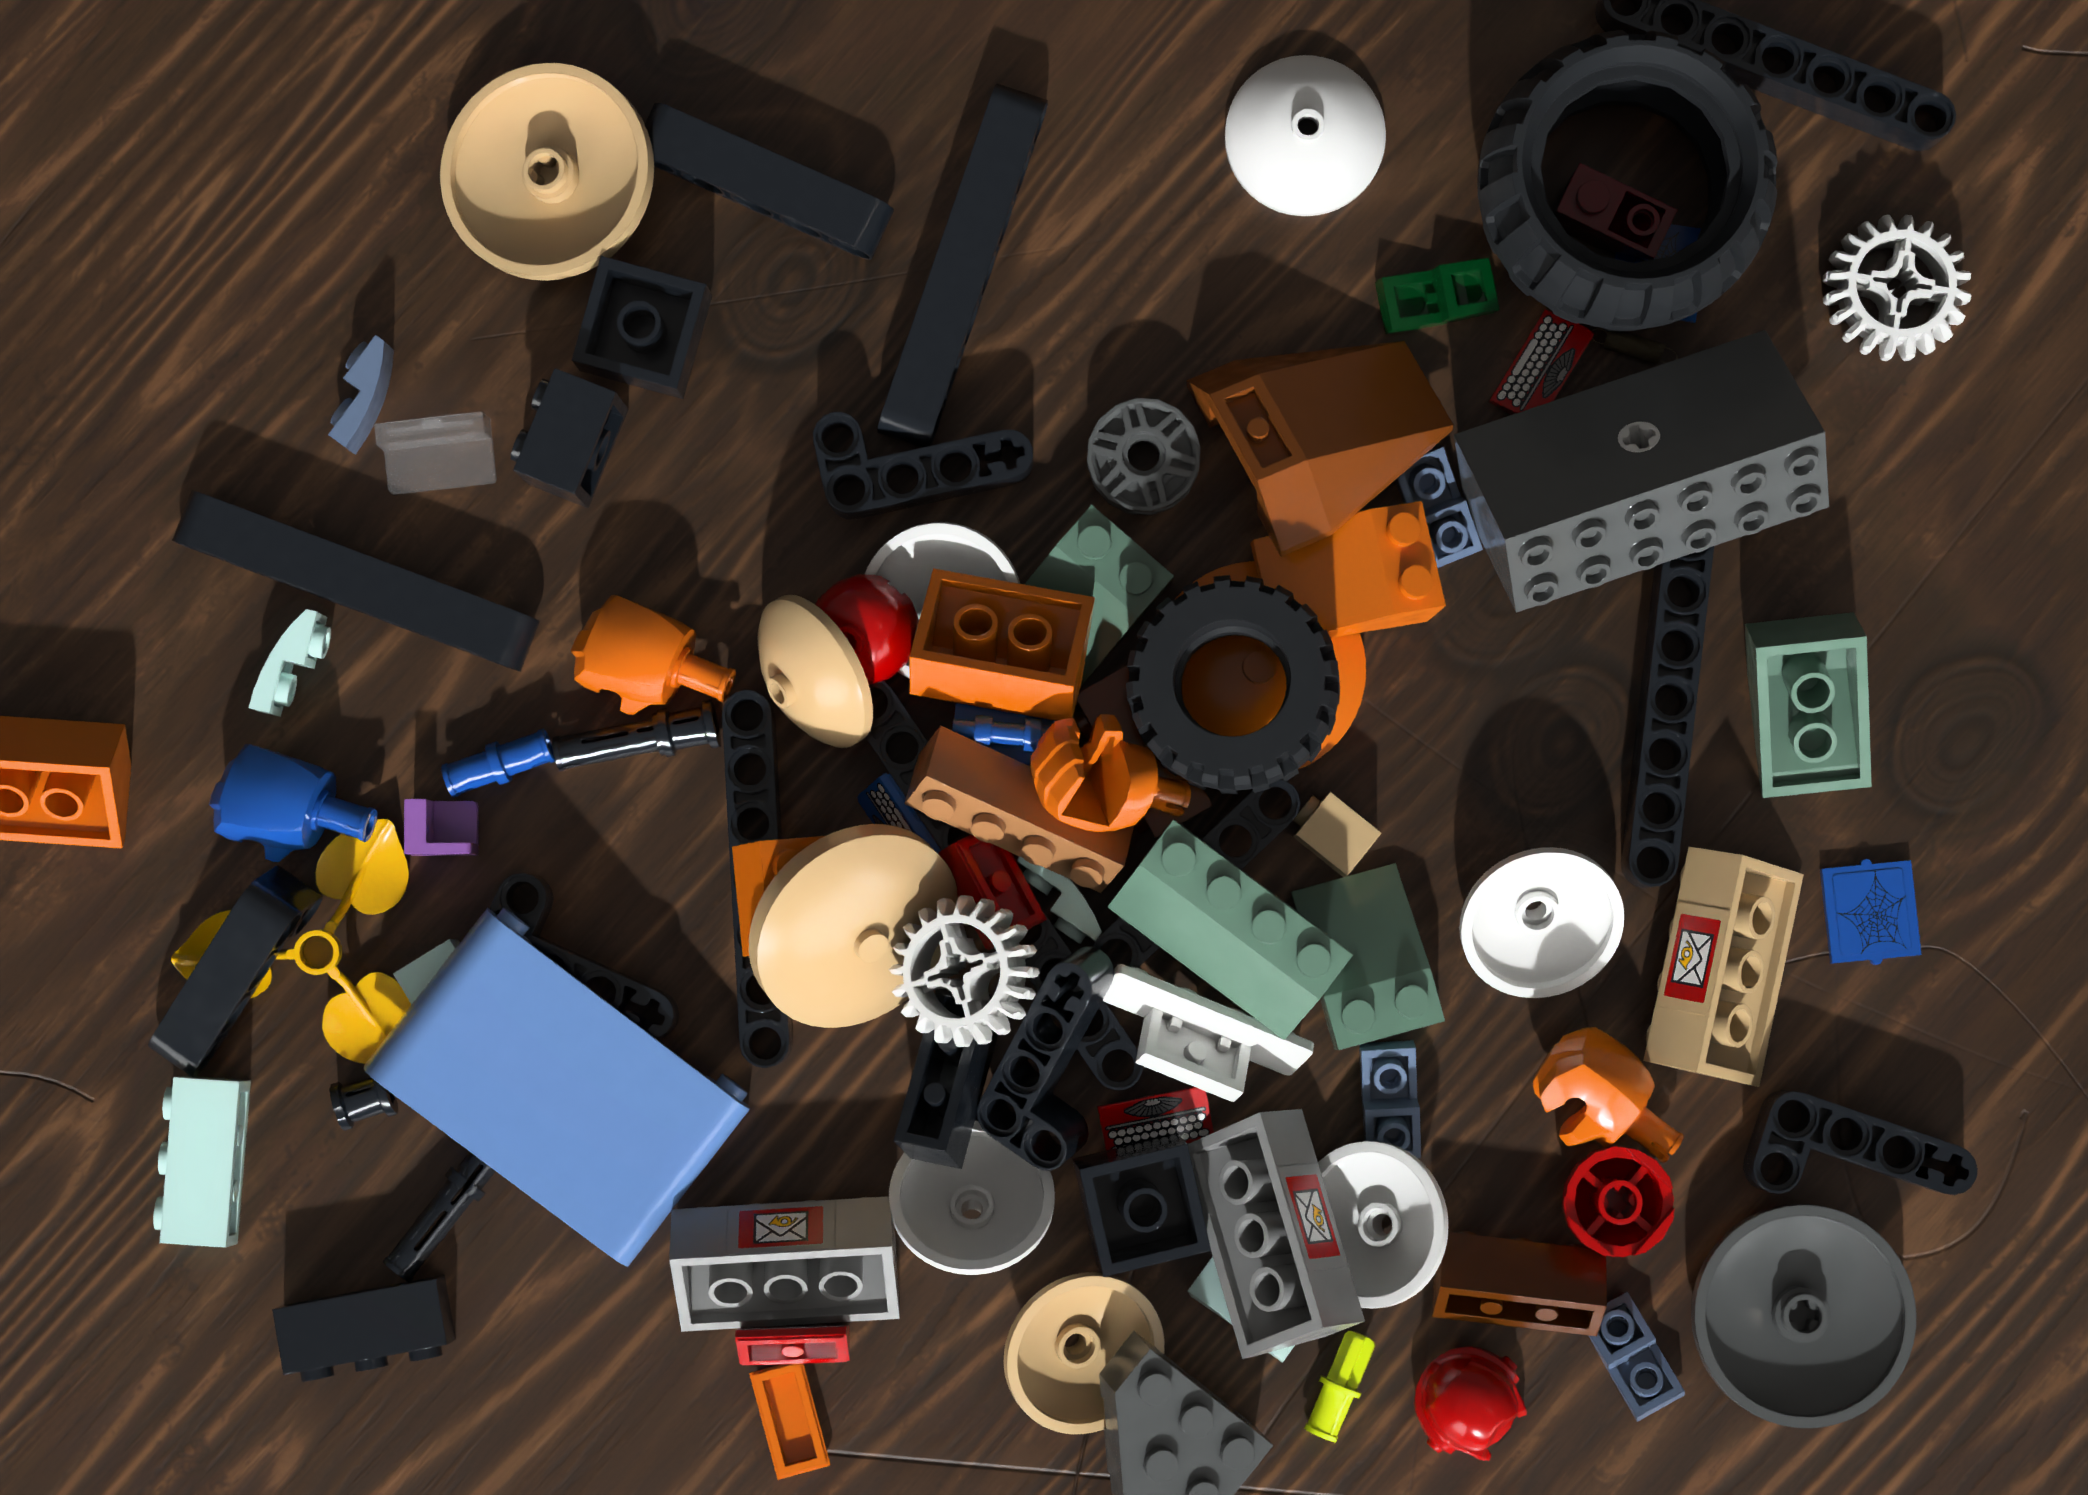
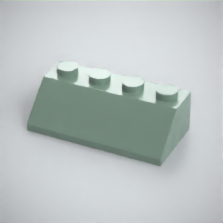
[1108,819,1353,1040]

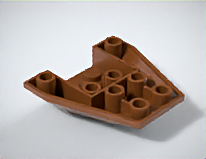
[1186,341,1454,557]

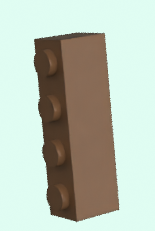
[904,725,1134,893]

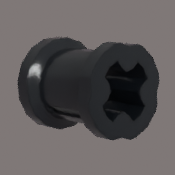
[329,1077,398,1131]

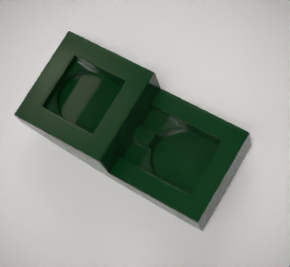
[1375,258,1500,335]

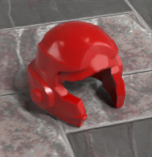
[1414,1346,1527,1461]

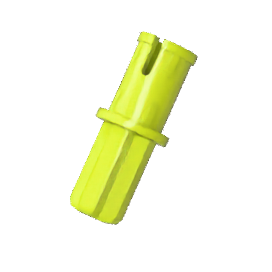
[1304,1330,1375,1443]

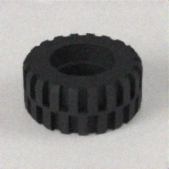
[1126,575,1340,795]

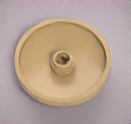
[440,63,654,281]
[749,824,958,1028]

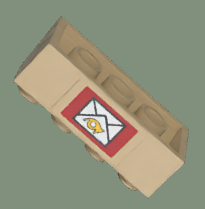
[1643,847,1804,1087]

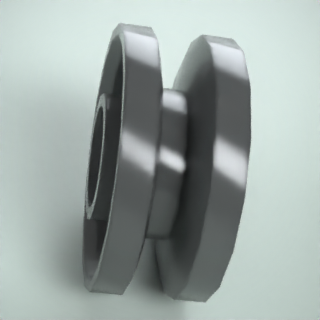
[1087,398,1201,516]

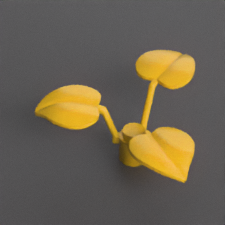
[171,819,411,1064]

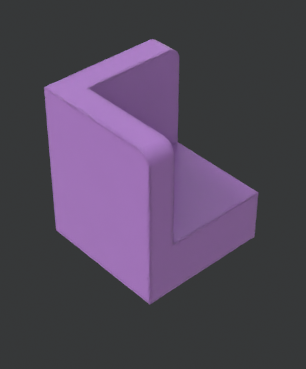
[404,799,479,856]

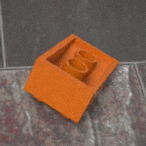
[1250,501,1446,638]

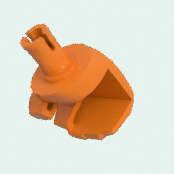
[571,595,736,715]
[1030,714,1191,832]
[1533,1027,1685,1163]

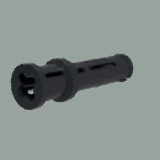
[552,699,721,771]

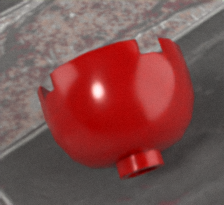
[815,574,919,685]
[1562,1146,1675,1257]

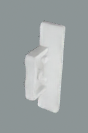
[1103,964,1314,1102]

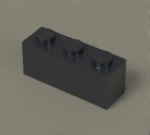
[894,989,998,1169]
[272,1275,456,1382]

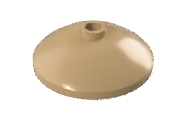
[757,595,873,748]
[1004,1272,1164,1434]

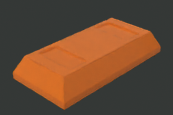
[749,1363,831,1480]

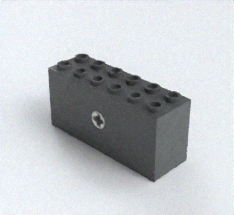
[1454,330,1829,613]

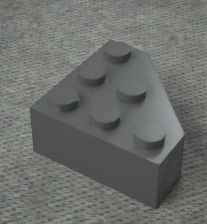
[1099,1331,1273,1495]

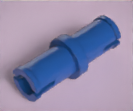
[441,728,555,798]

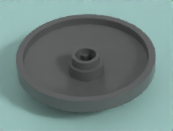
[1691,1204,1917,1428]

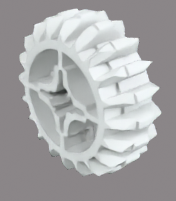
[1822,215,1971,361]
[889,895,1040,1047]

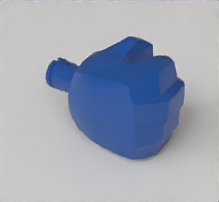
[209,744,377,862]

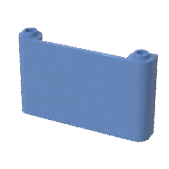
[364,907,750,1267]

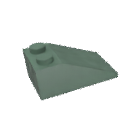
[1024,505,1174,689]
[1745,612,1872,798]
[1290,863,1445,1050]

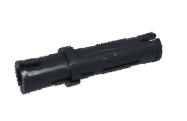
[383,1152,496,1283]

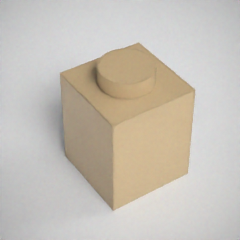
[1293,792,1382,877]

